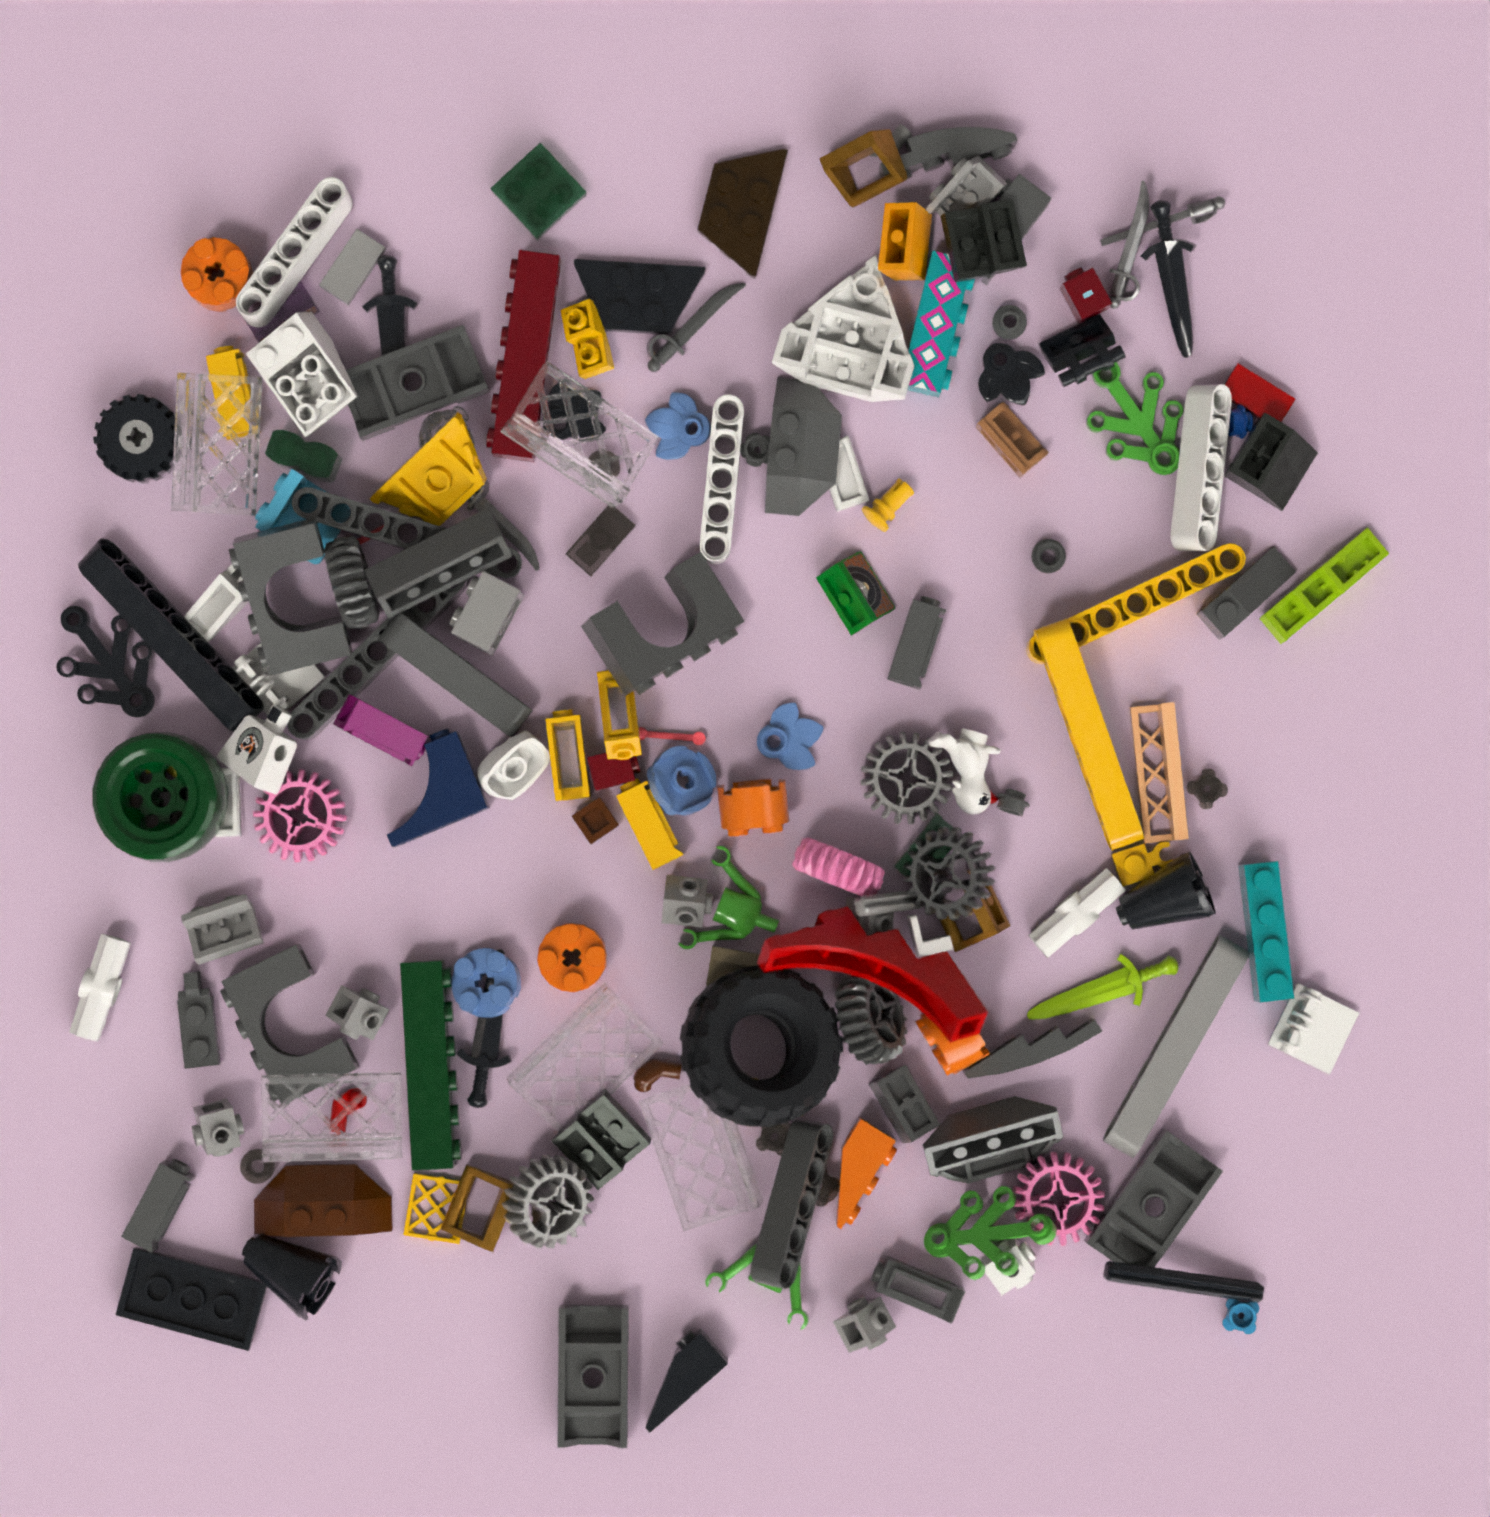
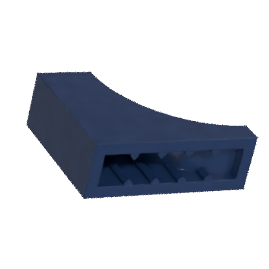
[387,728,490,848]

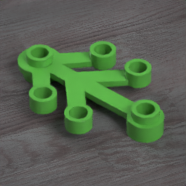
[1086,362,1183,475]
[924,1186,1057,1280]

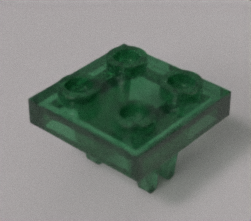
[490,142,587,240]

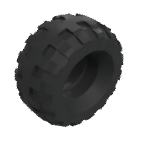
[679,965,843,1127]

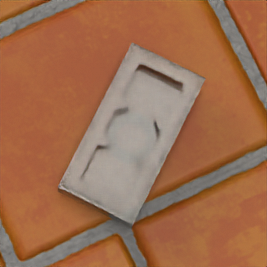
[565,503,636,577]

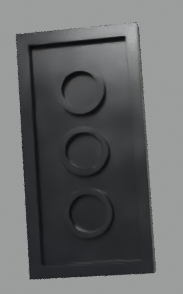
[115,1247,267,1351]

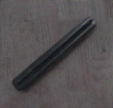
[1103,1261,1264,1303]

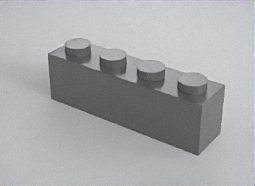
[364,508,512,619]

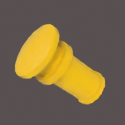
[861,478,914,532]

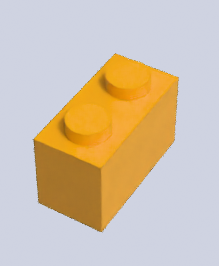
[878,202,932,281]

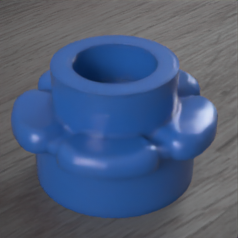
[1228,405,1253,439]

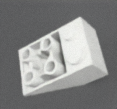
[246,312,358,437]

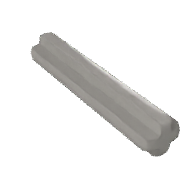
[853,890,926,916]

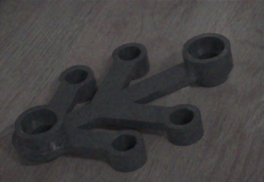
[56,606,155,718]

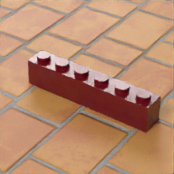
[486,250,561,462]

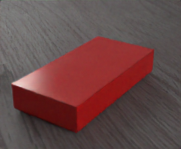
[1224,363,1296,422]

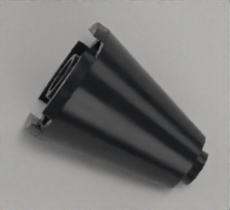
[1116,852,1216,930]
[242,1234,342,1321]

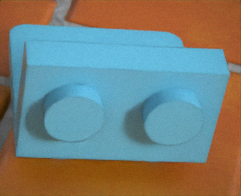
[255,469,351,565]

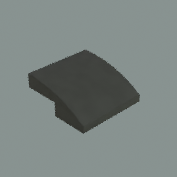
[940,199,1027,283]
[552,1090,651,1190]

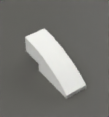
[184,564,272,642]

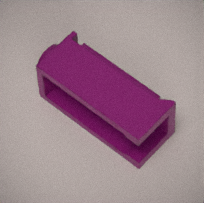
[333,694,428,766]

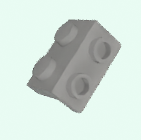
[925,155,1007,216]
[181,894,264,965]

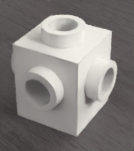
[981,1238,1037,1295]

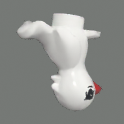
[928,728,1001,815]

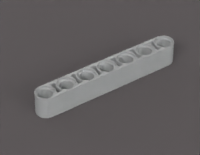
[1103,935,1250,1158]

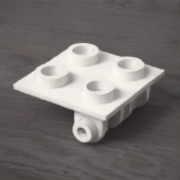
[232,643,325,716]
[1267,983,1359,1075]

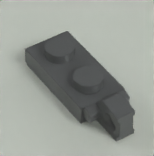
[177,971,220,1069]

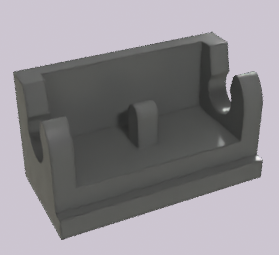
[868,1065,940,1144]

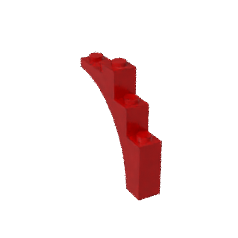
[757,906,988,1043]

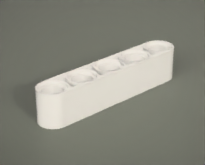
[236,177,353,327]
[1171,384,1232,551]
[700,394,744,564]

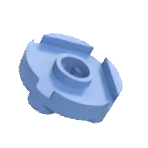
[647,746,716,816]
[451,948,521,1018]

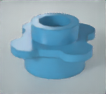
[1222,1299,1260,1334]

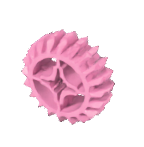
[253,769,347,862]
[792,838,885,897]
[1012,1152,1105,1246]

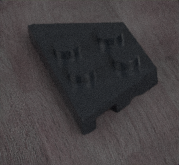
[574,259,705,335]

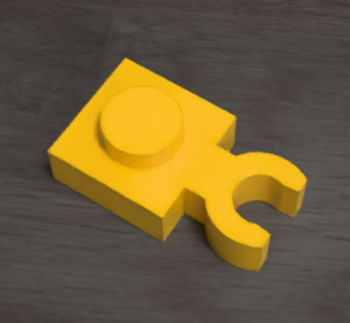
[1110,842,1174,887]

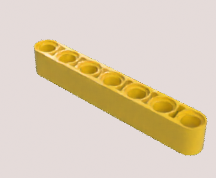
[1026,543,1246,664]
[1033,618,1144,851]

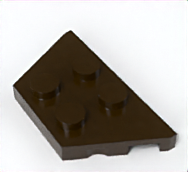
[697,149,788,279]

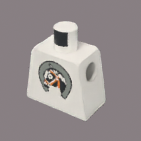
[216,705,297,795]

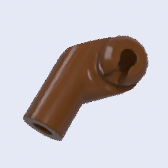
[633,1058,682,1092]

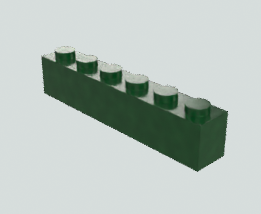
[400,960,462,1171]

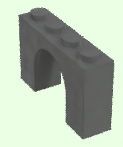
[229,517,352,676]
[581,552,745,696]
[220,944,360,1106]

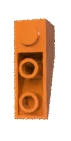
[836,1116,897,1229]

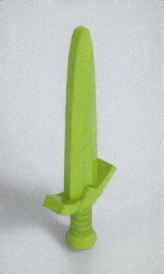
[1027,954,1179,1020]

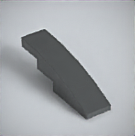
[963,1018,1102,1079]

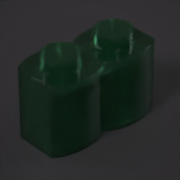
[265,430,342,482]

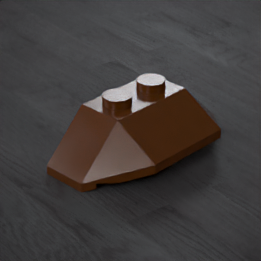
[254,1164,393,1237]

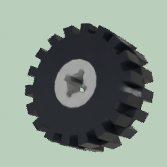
[93,394,185,484]

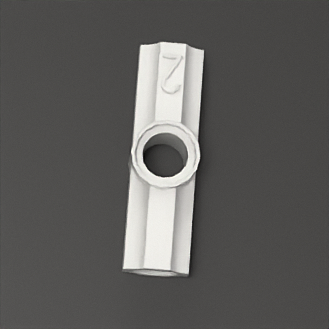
[1028,868,1126,958]
[69,934,131,1041]

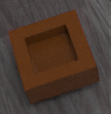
[571,797,619,845]

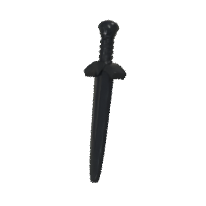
[1141,200,1197,358]
[362,255,418,387]
[456,949,512,1108]

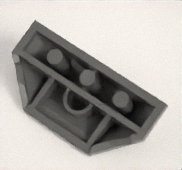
[765,377,842,516]
[923,1096,1064,1184]

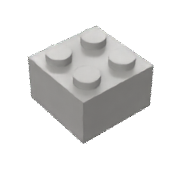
[449,571,524,656]

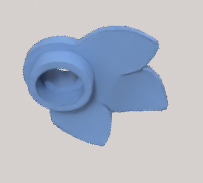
[645,392,711,460]
[757,703,824,770]

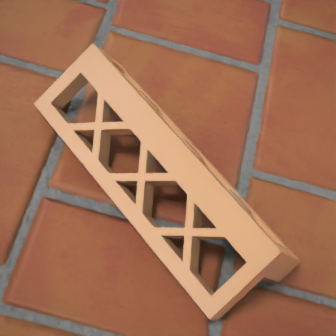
[1130,702,1189,843]

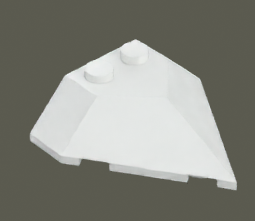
[772,255,914,402]

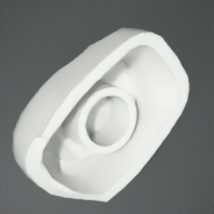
[476,730,550,800]

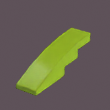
[1259,527,1390,644]

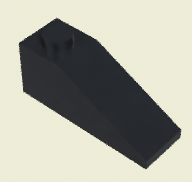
[645,1328,728,1433]

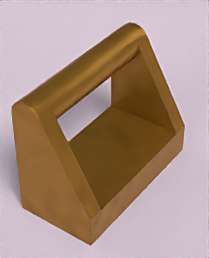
[819,129,907,208]
[939,869,1010,952]
[441,1164,514,1252]

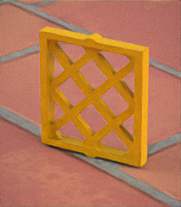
[403,1173,467,1244]

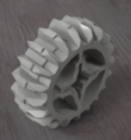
[860,732,953,825]
[501,1155,595,1249]

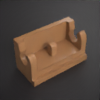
[975,402,1049,478]

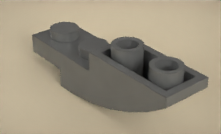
[879,127,1017,180]

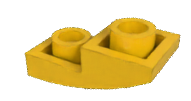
[560,299,614,379]

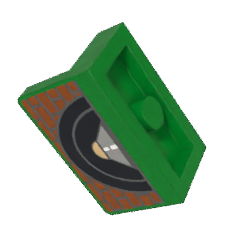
[816,551,895,636]

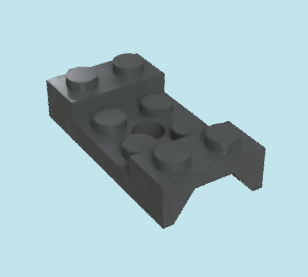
[346,325,490,441]
[1084,1129,1223,1267]
[557,1305,629,1448]

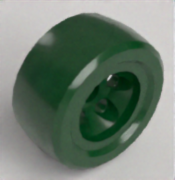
[92,732,228,862]

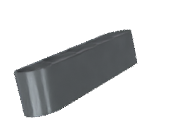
[378,613,533,737]
[751,1118,833,1289]

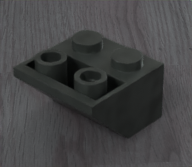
[1224,413,1318,511]

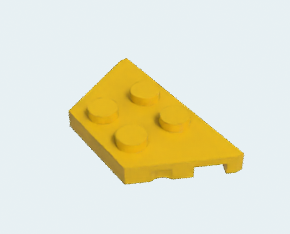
[369,412,487,526]

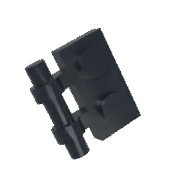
[1039,314,1126,387]

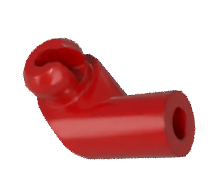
[329,1088,367,1133]

